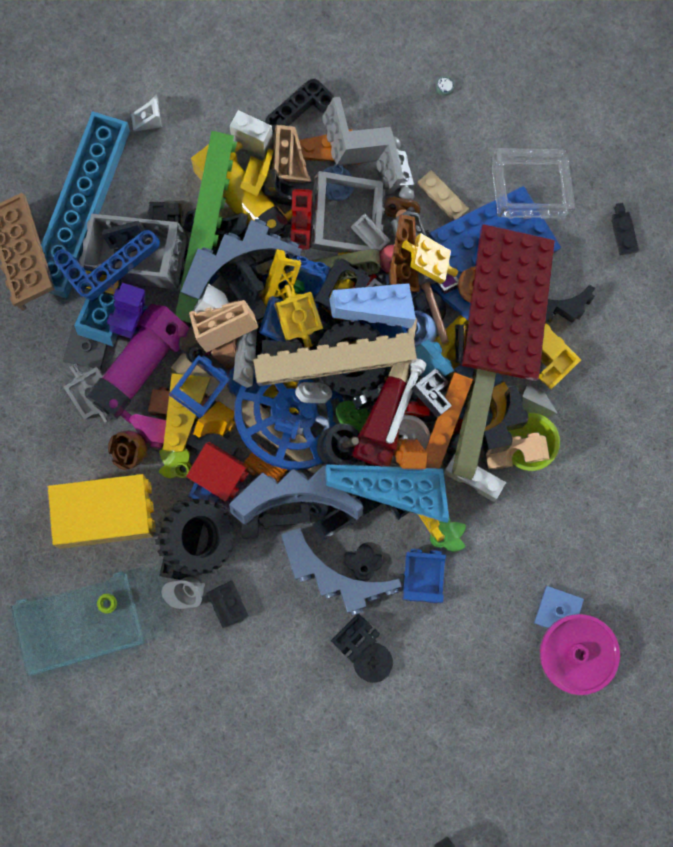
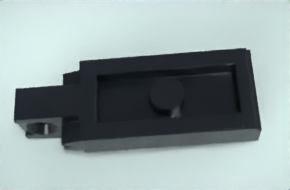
[612,203,639,255]

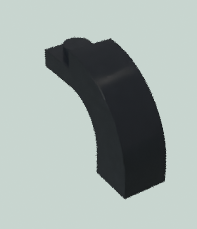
[265,169,314,206]
[183,208,248,241]

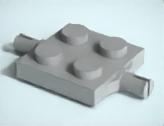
[64,363,112,423]

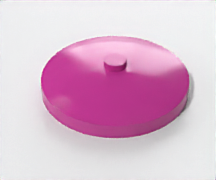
[540,614,620,695]

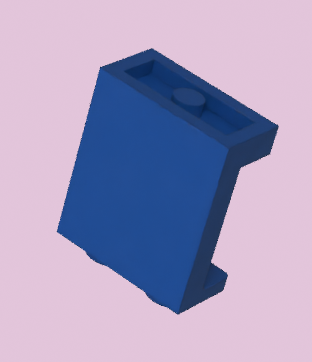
[280,256,330,308]
[402,549,446,603]

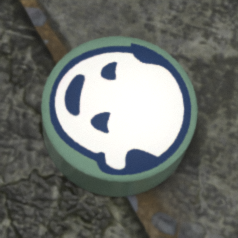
[436,76,454,96]

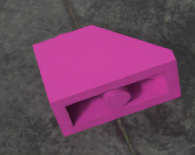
[129,414,166,449]

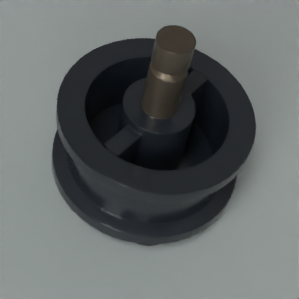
[316,423,360,465]

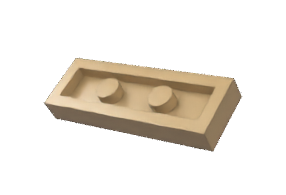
[417,170,469,221]

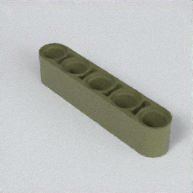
[310,249,381,281]

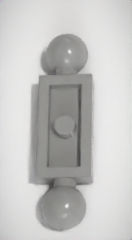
[394,137,414,200]

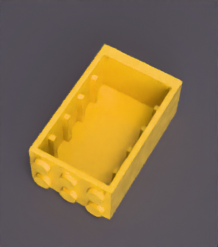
[48,474,156,549]

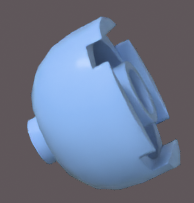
[406,311,437,348]

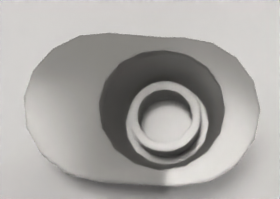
[162,576,205,609]

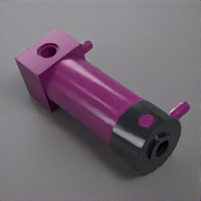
[86,304,189,423]

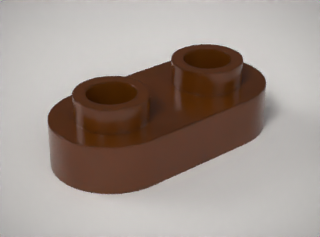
[384,197,420,218]

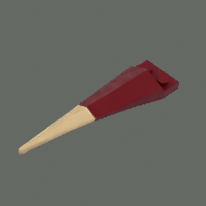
[353,318,417,467]

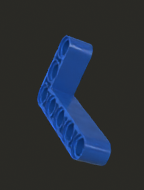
[54,230,160,300]

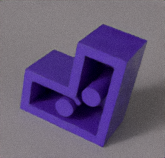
[107,283,145,339]

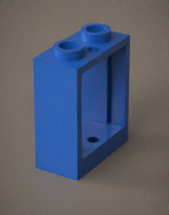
[169,355,230,418]

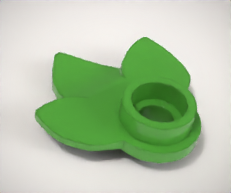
[430,518,466,552]

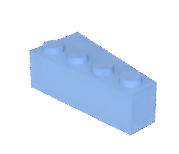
[330,284,416,328]

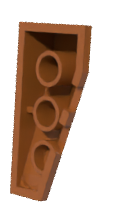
[389,214,419,294]

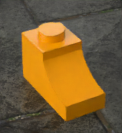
[193,401,236,438]

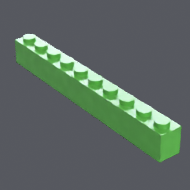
[175,131,237,323]

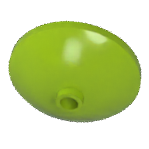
[508,413,560,471]

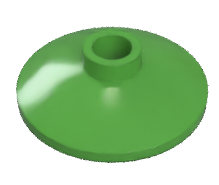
[336,401,370,432]

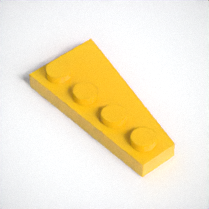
[163,374,211,452]

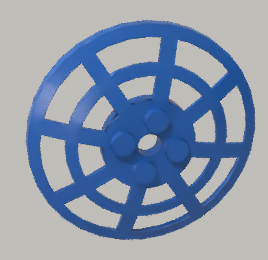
[234,371,344,470]

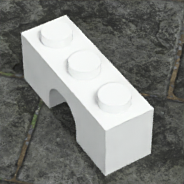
[444,454,506,502]

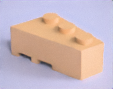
[189,300,258,353]

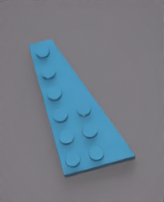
[325,464,449,523]

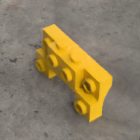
[539,323,581,390]

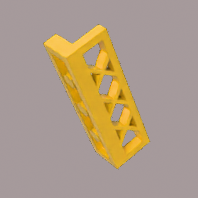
[240,149,273,196]
[258,249,301,323]

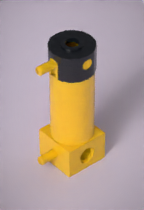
[191,141,292,238]

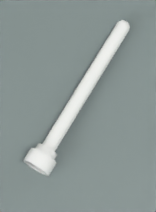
[386,359,427,443]

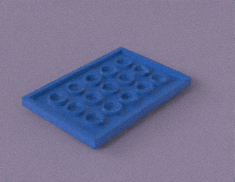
[429,186,561,279]

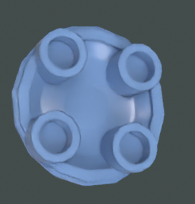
[323,165,354,201]

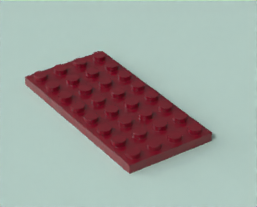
[462,224,555,381]

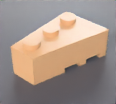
[272,125,311,183]

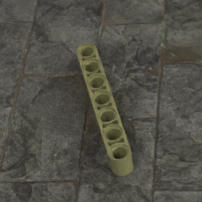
[452,368,496,480]

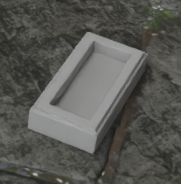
[351,213,391,252]

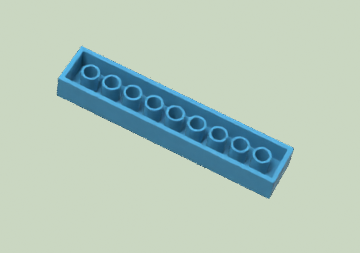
[41,111,130,299]

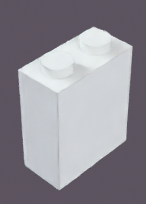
[230,110,273,159]

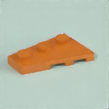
[299,129,360,165]

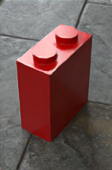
[186,442,249,501]

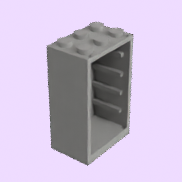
[79,214,189,290]

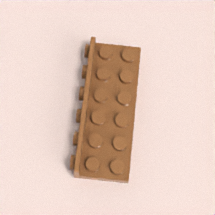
[0,193,55,311]

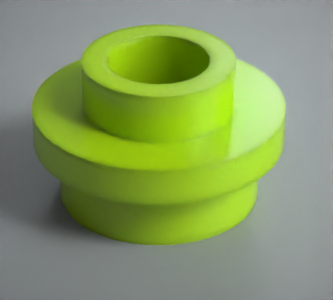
[97,594,117,614]

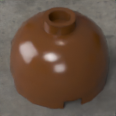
[108,430,147,470]

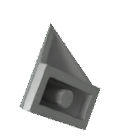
[522,384,557,418]

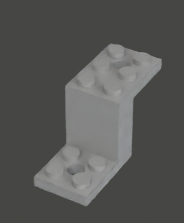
[323,97,404,195]

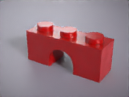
[291,189,313,250]

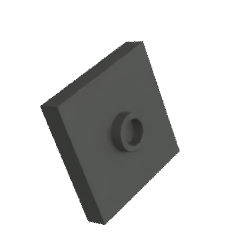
[63,325,107,370]

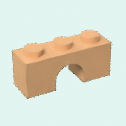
[486,433,550,470]

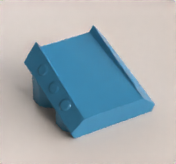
[409,339,454,377]

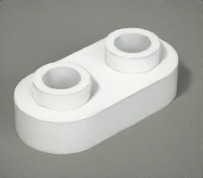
[295,382,332,403]

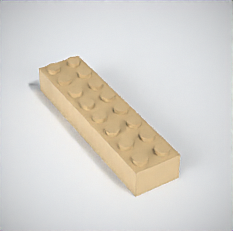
[254,333,417,386]

